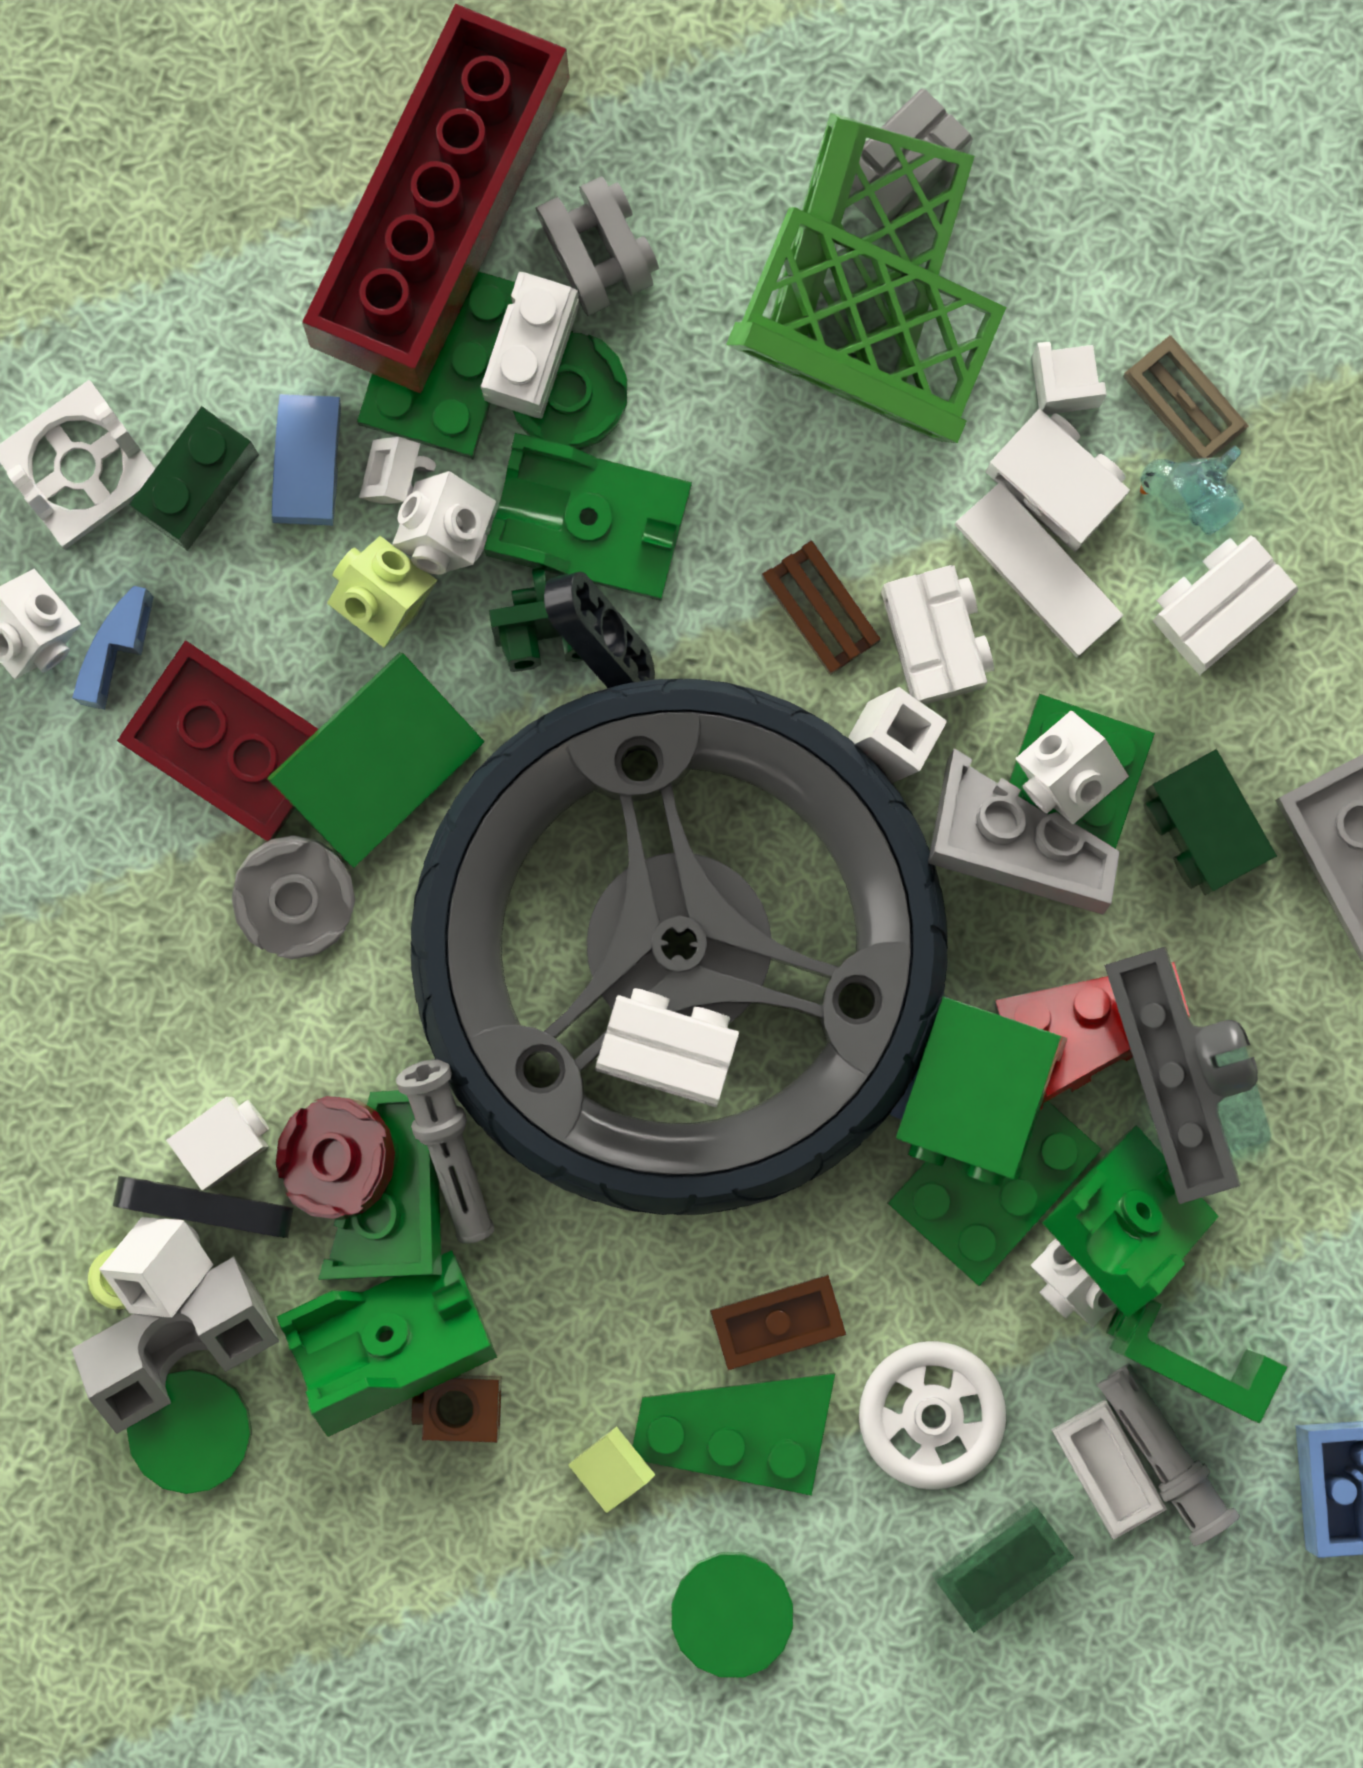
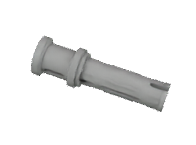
[396,1059,494,1244]
[1097,1363,1240,1546]

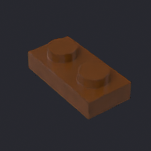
[710,1274,846,1370]

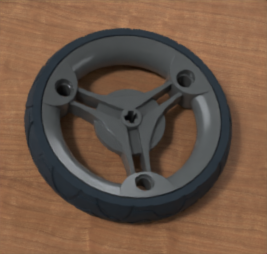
[411,679,948,1215]

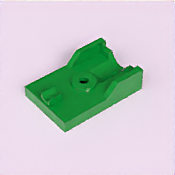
[484,432,692,601]
[1042,1125,1219,1318]
[277,1250,497,1437]

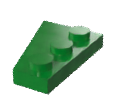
[318,1090,442,1280]
[632,1372,835,1496]

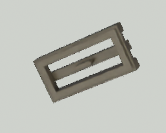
[1123,335,1249,467]

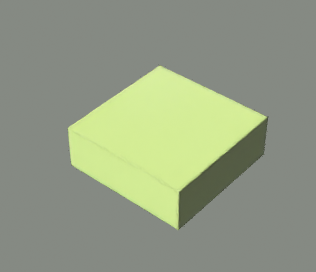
[568,1426,655,1513]

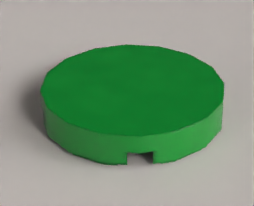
[512,331,628,450]
[127,1369,252,1494]
[671,1552,793,1678]

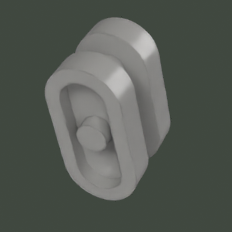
[536,176,659,316]

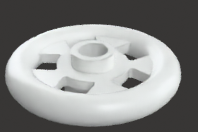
[859,1341,1006,1490]

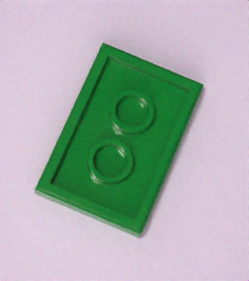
[267,652,485,868]

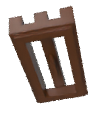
[761,540,881,675]

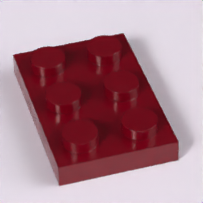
[117,640,318,842]

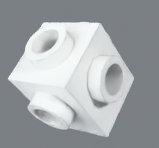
[392,471,496,575]
[0,569,81,679]
[1015,711,1129,824]
[1030,1239,1116,1328]

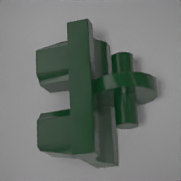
[489,567,583,672]

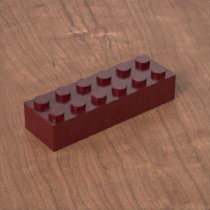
[302,3,570,394]

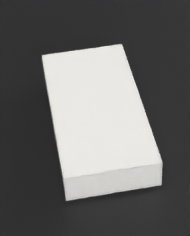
[1051,1400,1167,1540]

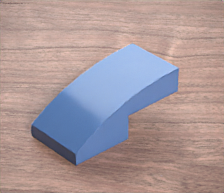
[272,394,341,526]
[72,586,154,710]

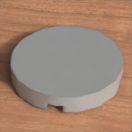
[232,835,355,959]

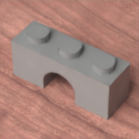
[72,1257,279,1434]

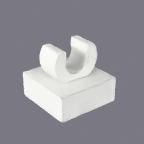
[359,437,436,504]

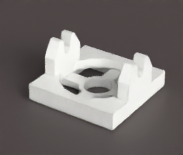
[0,379,155,550]

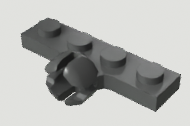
[1104,947,1258,1204]

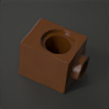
[412,1375,502,1443]

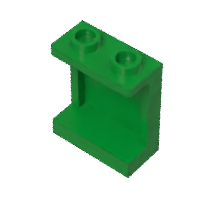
[896,997,1068,1187]
[1106,1299,1288,1424]

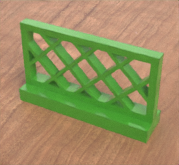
[770,112,975,382]
[726,207,1007,443]

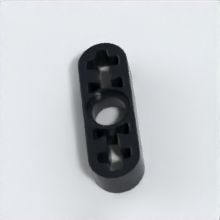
[544,572,655,688]
[112,1175,294,1238]

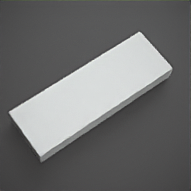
[955,482,1123,658]

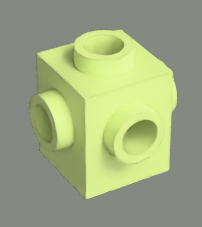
[327,536,437,648]

